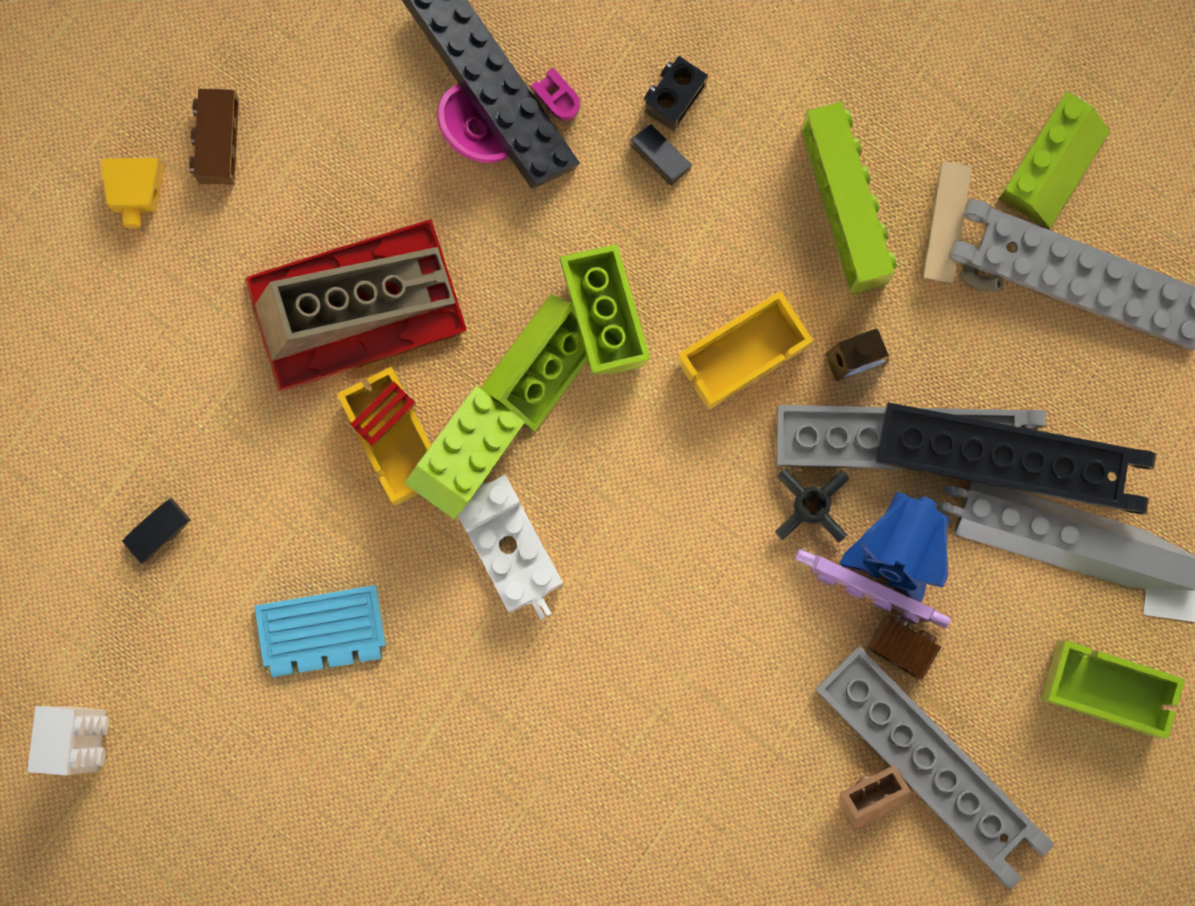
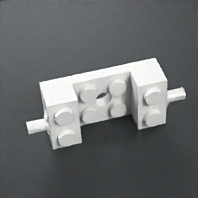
[458,475,563,620]

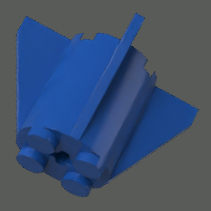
[839,492,950,603]

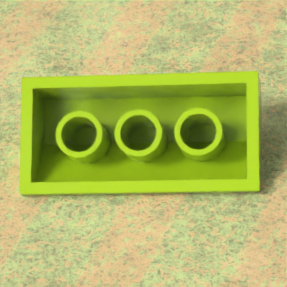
[998,91,1110,229]
[559,244,651,374]
[480,294,588,432]

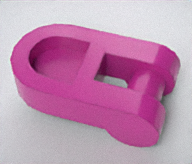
[530,68,580,121]

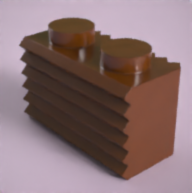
[866,614,941,680]

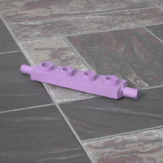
[794,548,951,629]

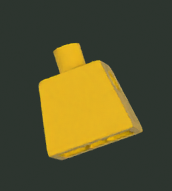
[101,158,164,228]

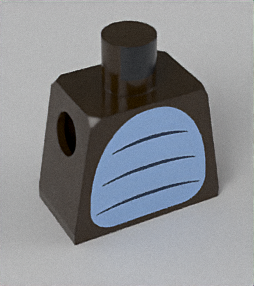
[825,328,889,382]

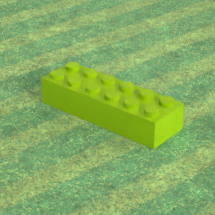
[801,101,897,295]

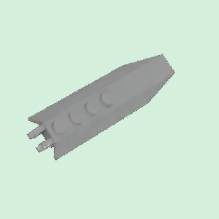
[939,481,1195,591]

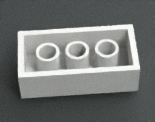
[27,706,109,775]

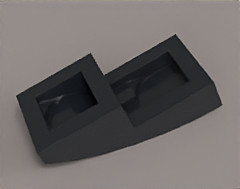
[122,498,191,564]

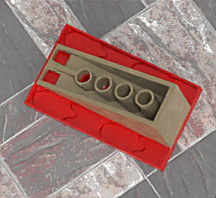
[245,219,467,392]

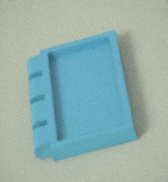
[254,585,386,678]

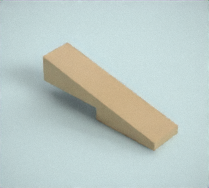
[921,161,972,284]

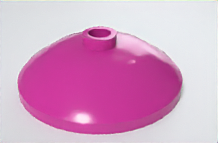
[436,84,509,163]

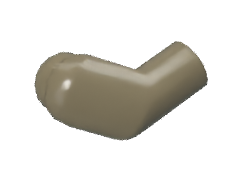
[960,264,1003,292]

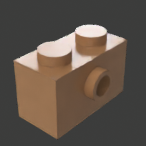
[839,765,911,830]

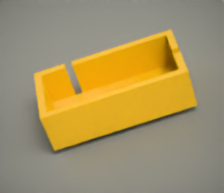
[676,290,813,411]
[337,366,432,506]

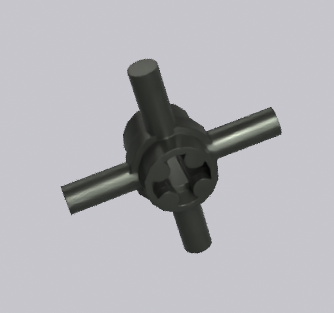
[774,468,849,543]

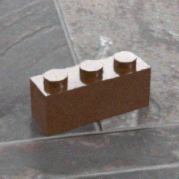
[189,89,239,185]

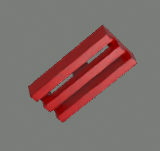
[350,381,416,447]

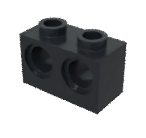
[644,56,708,131]

